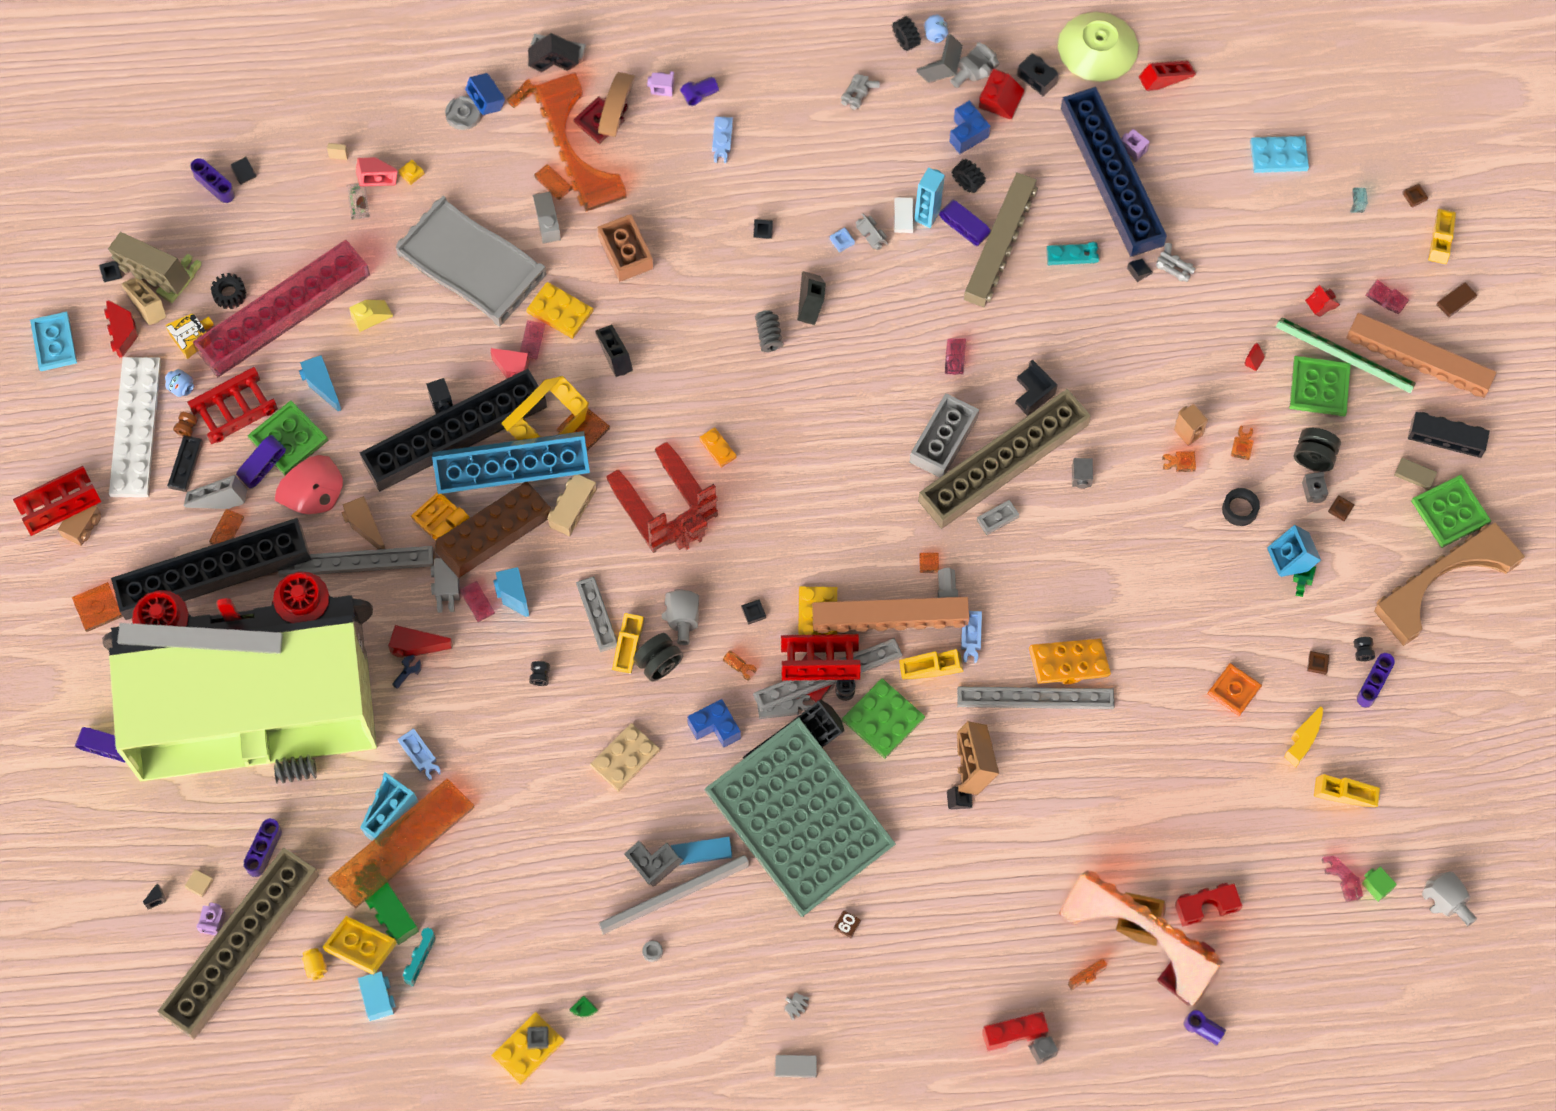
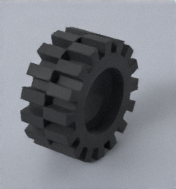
[892,16,921,51]
[951,159,986,193]
[211,273,246,309]

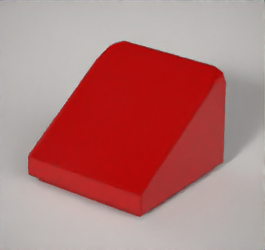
[1244,343,1265,371]

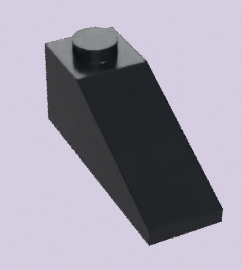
[595,325,633,377]

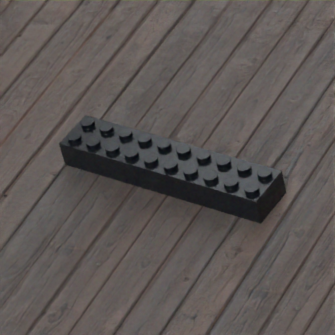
[359,369,547,492]
[111,518,312,620]

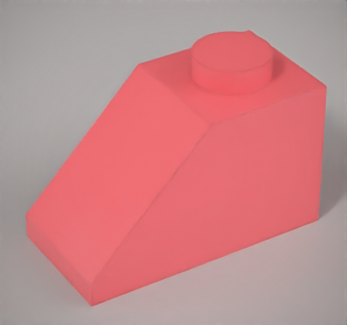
[356,157,397,186]
[490,348,529,379]

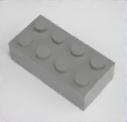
[909,393,979,477]

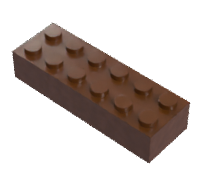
[435,482,551,578]

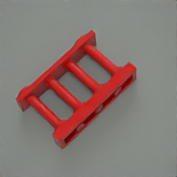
[187,367,278,445]
[13,465,101,536]
[781,634,861,681]

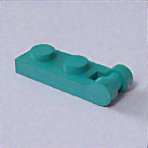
[1046,242,1099,265]
[403,927,435,986]

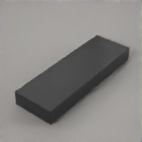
[167,435,203,492]

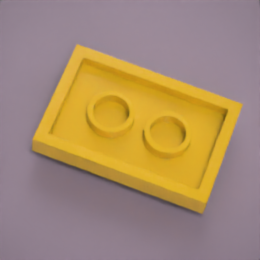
[526,282,593,339]
[798,586,838,635]
[323,916,397,975]
[491,1012,565,1085]

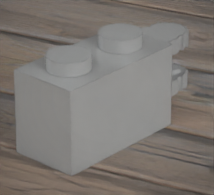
[431,558,460,613]

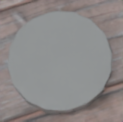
[445,96,482,130]

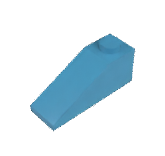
[299,355,341,411]

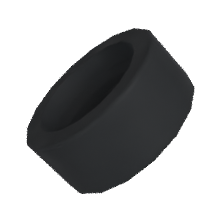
[1222,488,1260,526]

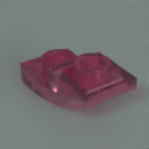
[1366,279,1409,314]
[520,320,545,360]
[945,338,966,375]
[460,581,495,622]

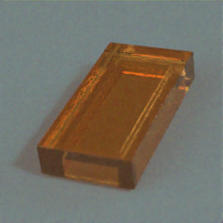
[534,164,572,200]

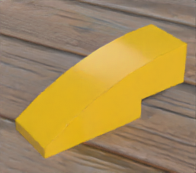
[1428,209,1456,264]
[612,613,645,674]
[899,649,964,679]
[1284,706,1323,767]
[1314,774,1380,807]

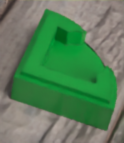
[569,996,598,1017]

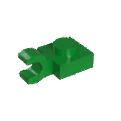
[1293,566,1316,597]

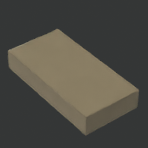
[1394,458,1437,490]

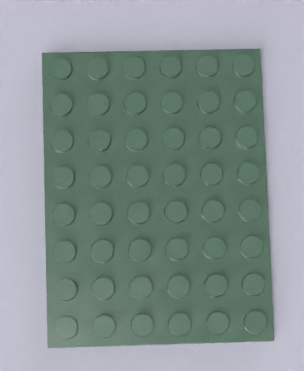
[704,717,896,918]

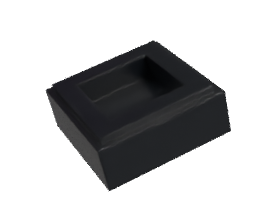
[741,599,766,625]

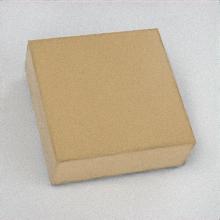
[327,143,348,160]
[184,869,213,897]

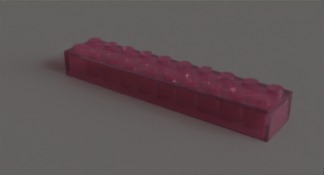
[193,240,370,378]

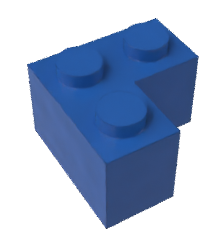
[949,100,991,154]
[687,699,741,748]

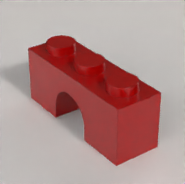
[1175,883,1242,927]
[982,1011,1049,1051]

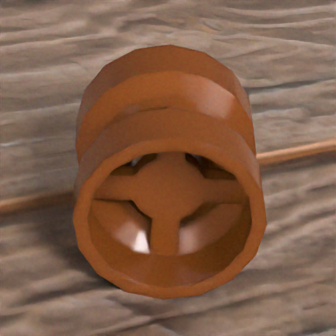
[173,412,198,437]

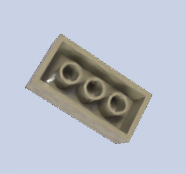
[108,232,191,295]

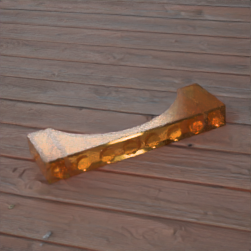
[533,72,626,212]
[1058,870,1223,1006]

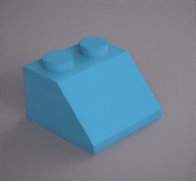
[1267,525,1321,577]
[493,567,529,617]

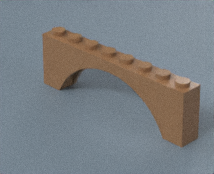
[1374,522,1525,646]

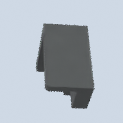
[916,34,963,83]
[624,841,684,887]

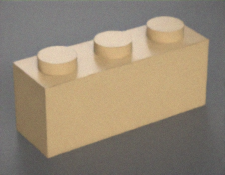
[547,474,596,537]

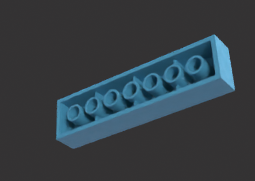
[432,431,590,494]

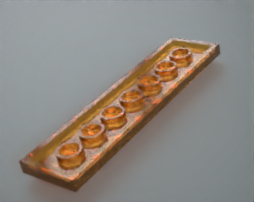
[328,778,475,909]

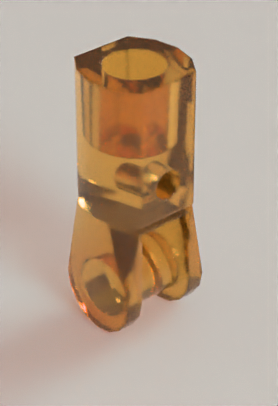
[506,79,538,108]

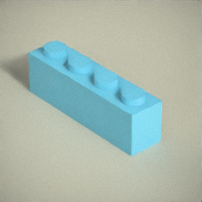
[914,167,945,228]

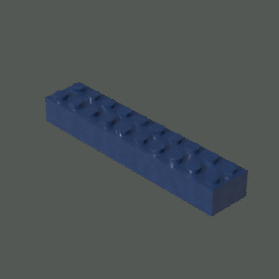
[1061,87,1167,257]

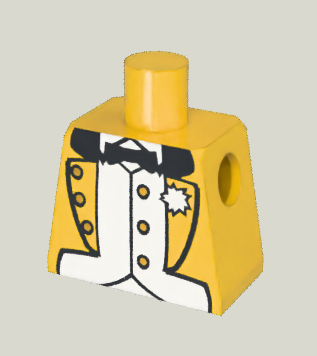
[165,314,214,359]

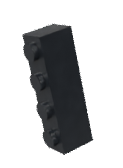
[1408,412,1490,458]

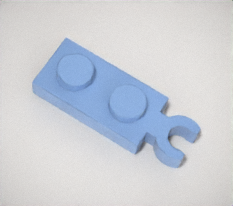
[712,117,733,163]
[961,611,982,663]
[397,728,441,781]

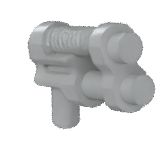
[841,74,880,110]
[1156,243,1196,282]

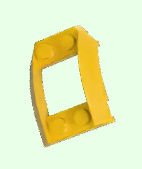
[501,376,589,440]

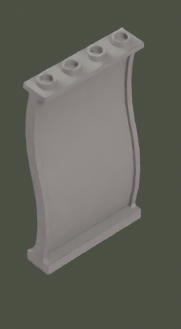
[396,196,546,327]

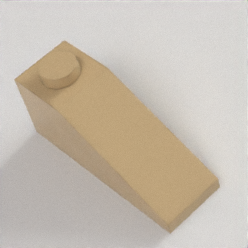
[121,277,166,325]

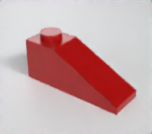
[1139,60,1196,91]
[388,625,453,658]

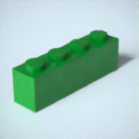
[353,862,419,945]

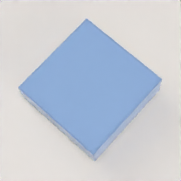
[830,228,855,253]

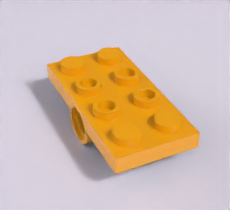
[411,492,470,541]
[1029,638,1111,685]

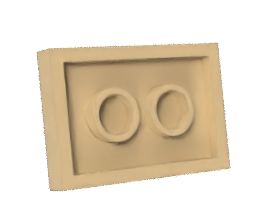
[590,723,660,792]

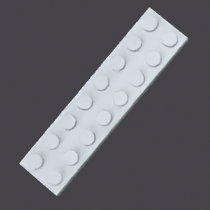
[109,357,161,497]

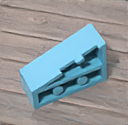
[360,772,419,847]

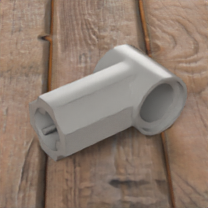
[938,568,958,598]

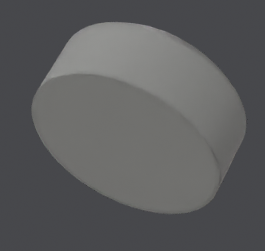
[642,941,663,962]

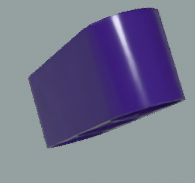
[190,158,235,203]
[939,200,991,246]
[236,435,286,489]
[1357,653,1395,708]
[75,727,126,763]
[243,818,282,877]

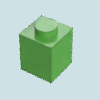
[1362,866,1397,902]

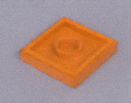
[1207,663,1262,717]

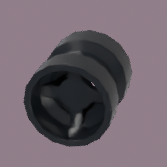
[1353,637,1375,662]
[529,661,550,686]
[836,680,856,701]

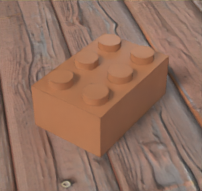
[597,214,653,282]

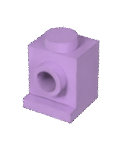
[647,71,674,97]
[1121,129,1150,162]
[196,903,225,936]

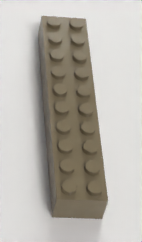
[918,389,1091,529]
[157,847,319,1040]

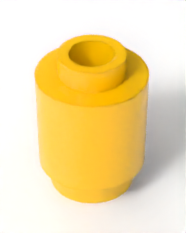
[302,948,327,980]

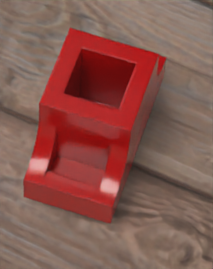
[1305,285,1340,317]

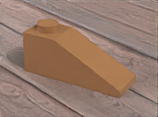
[341,496,385,550]

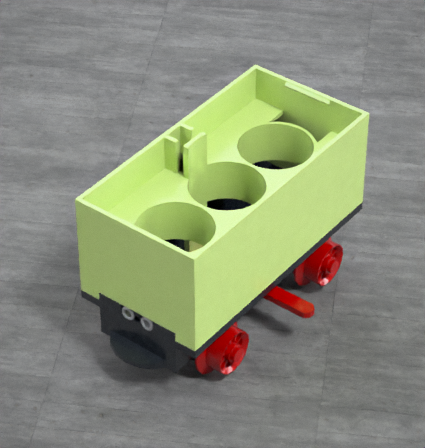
[102,572,377,781]

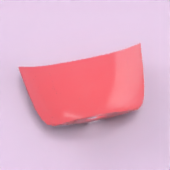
[275,455,343,514]

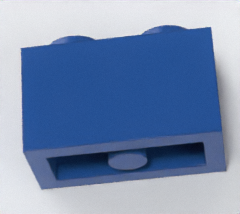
[465,73,505,115]

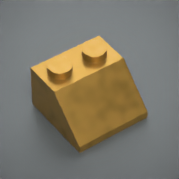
[1116,892,1166,946]

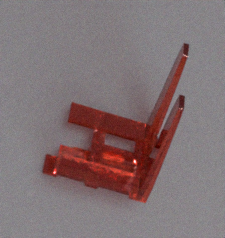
[606,442,718,553]

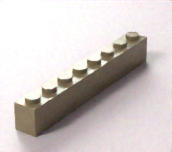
[964,172,1038,307]

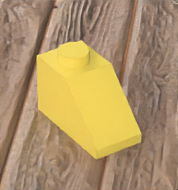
[349,300,393,332]

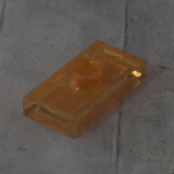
[209,509,244,545]
[1068,959,1107,990]

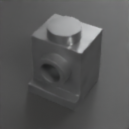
[1302,472,1328,503]
[1028,1036,1058,1065]

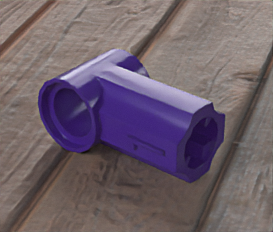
[680,77,719,106]
[1184,1010,1226,1046]

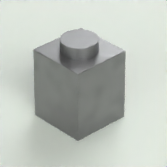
[1072,458,1093,489]

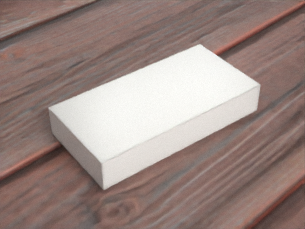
[894,198,913,233]

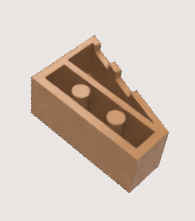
[957,721,999,795]

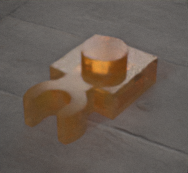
[1231,426,1253,460]
[1162,451,1196,472]

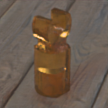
[723,650,757,681]

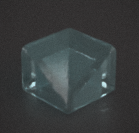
[1350,188,1367,213]

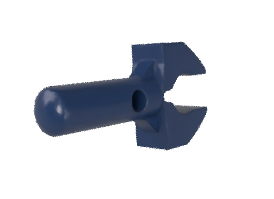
[392,655,421,689]

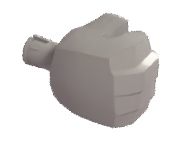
[950,42,999,88]
[662,589,699,645]
[1422,872,1477,926]

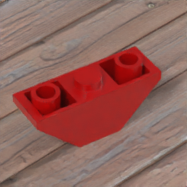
[104,300,138,358]

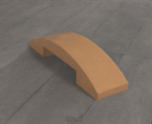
[598,72,635,137]

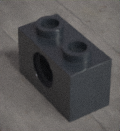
[1017,53,1059,96]
[426,378,453,414]

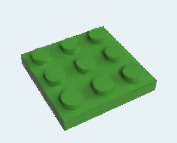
[1289,356,1351,416]
[247,401,329,476]
[1411,475,1491,548]
[842,678,925,759]

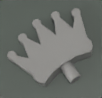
[784,993,809,1020]

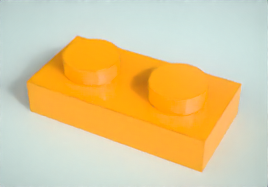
[699,427,736,468]

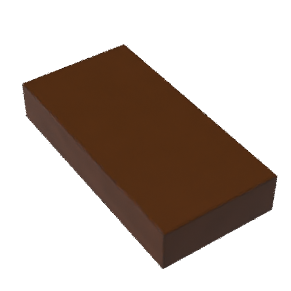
[1437,282,1477,318]

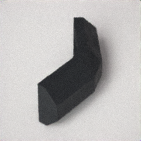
[743,699,845,759]

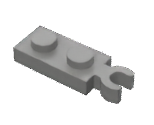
[757,695,811,719]

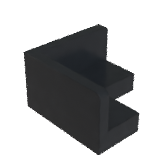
[528,33,579,72]
[1015,360,1058,416]

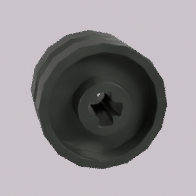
[1293,428,1341,472]
[633,633,683,682]

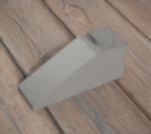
[533,192,561,244]
[184,475,247,509]

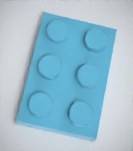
[1250,136,1309,173]
[30,312,77,372]

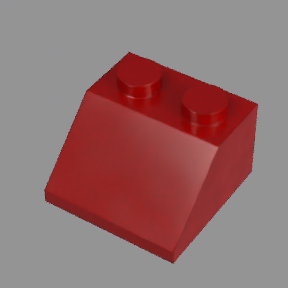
[978,68,1025,120]

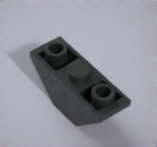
[797,271,826,325]

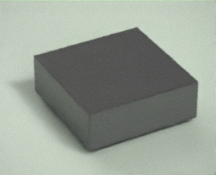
[527,1026,549,1049]

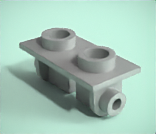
[856,213,889,250]

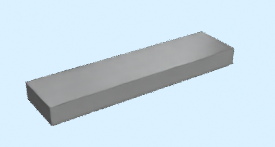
[576,576,617,652]

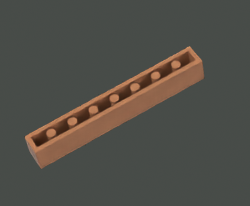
[1346,313,1497,398]
[812,597,969,633]

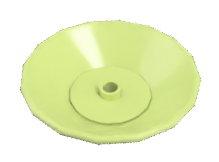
[1058,12,1139,82]

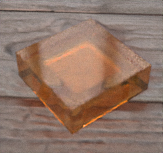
[919,553,939,573]

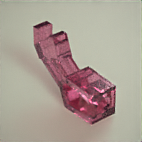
[1322,856,1363,902]

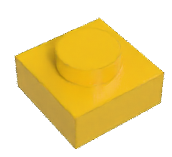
[398,160,424,185]

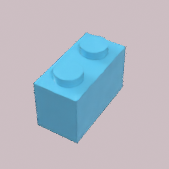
[358,971,396,1021]

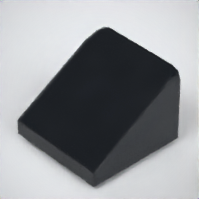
[231,157,256,185]
[753,219,773,239]
[1127,259,1153,282]
[99,261,122,283]
[947,786,973,809]
[143,883,166,909]

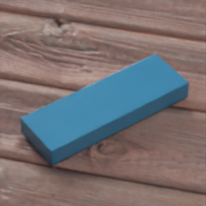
[670,837,732,865]

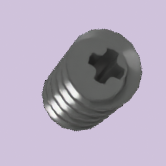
[755,310,784,352]
[274,754,317,784]

